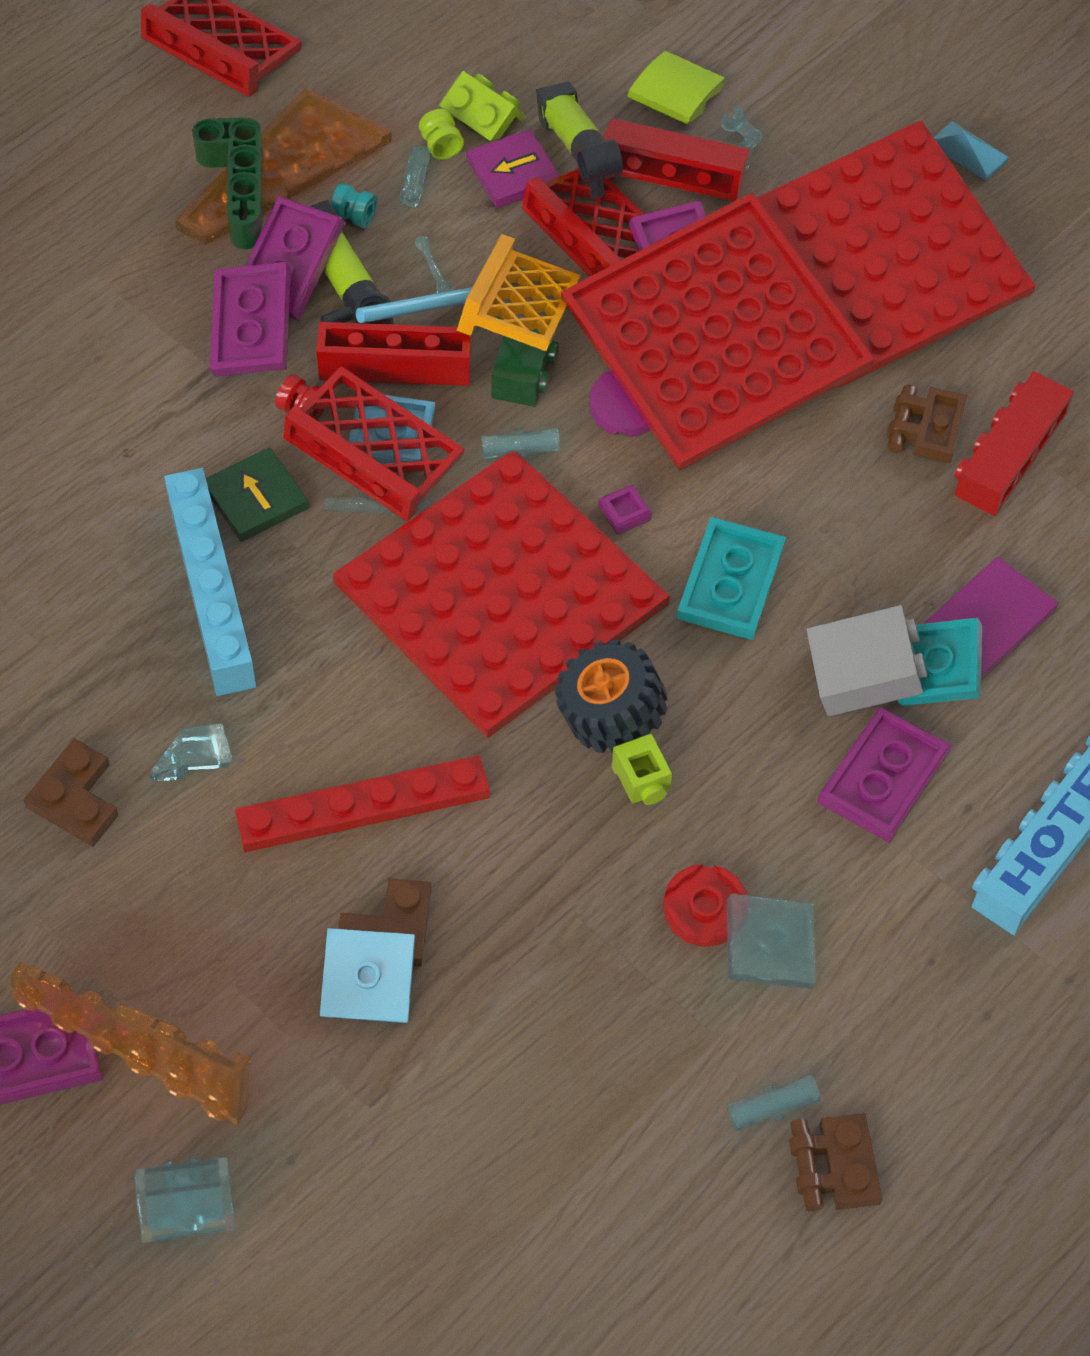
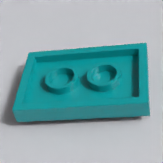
[676,517,786,640]

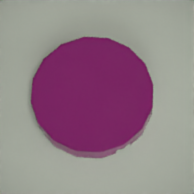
[589,371,651,437]

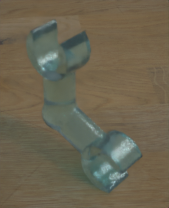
[721,105,762,169]

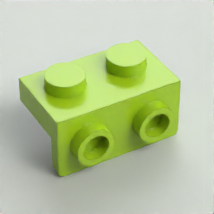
[439,71,526,142]

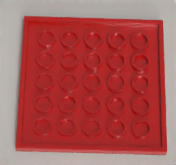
[756,120,1036,387]
[561,193,874,471]
[333,449,670,738]

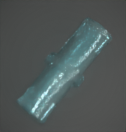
[481,427,560,460]
[727,1075,821,1131]

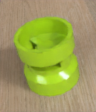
[419,109,464,160]

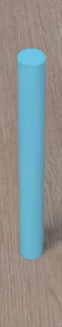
[356,287,472,323]

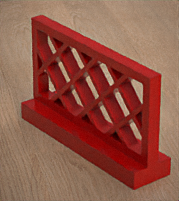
[141,0,302,97]
[521,169,644,277]
[283,366,465,522]

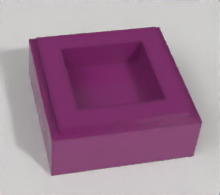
[598,484,652,535]

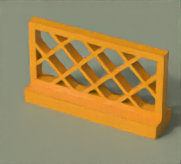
[457,234,581,351]

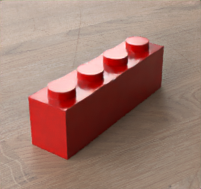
[603,119,750,201]
[316,322,472,386]
[954,371,1074,516]

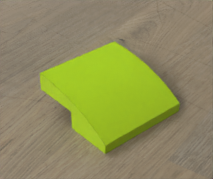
[627,51,725,125]

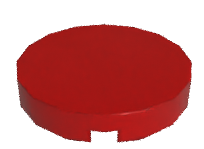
[663,864,748,947]

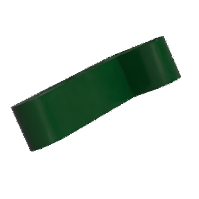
[192,118,264,250]

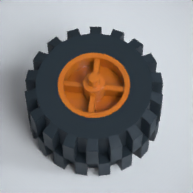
[555,640,668,754]

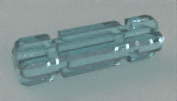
[400,145,430,208]

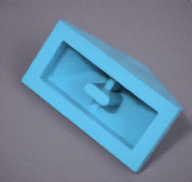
[934,121,1008,181]

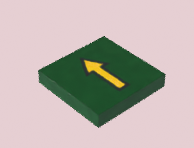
[206,447,309,542]

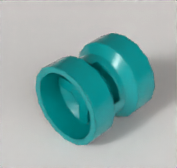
[330,183,378,229]

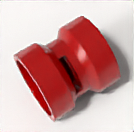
[275,374,328,420]

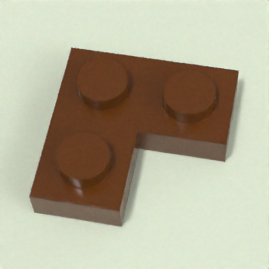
[23,738,119,847]
[338,878,432,967]

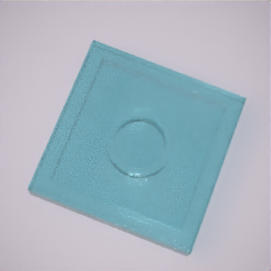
[727,894,816,989]

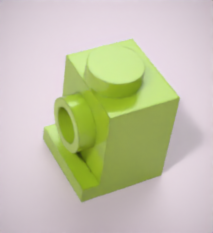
[612,734,672,805]

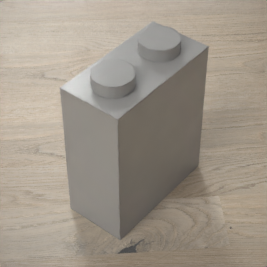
[806,605,928,717]

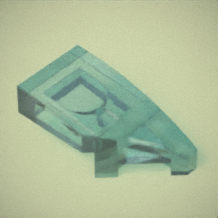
[149,724,232,781]

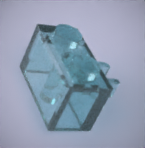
[135,1157,235,1243]

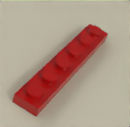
[235,755,490,853]

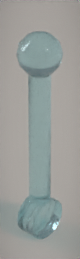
[415,236,451,293]

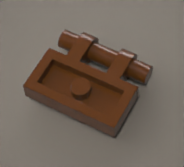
[887,385,967,463]
[789,1113,883,1211]

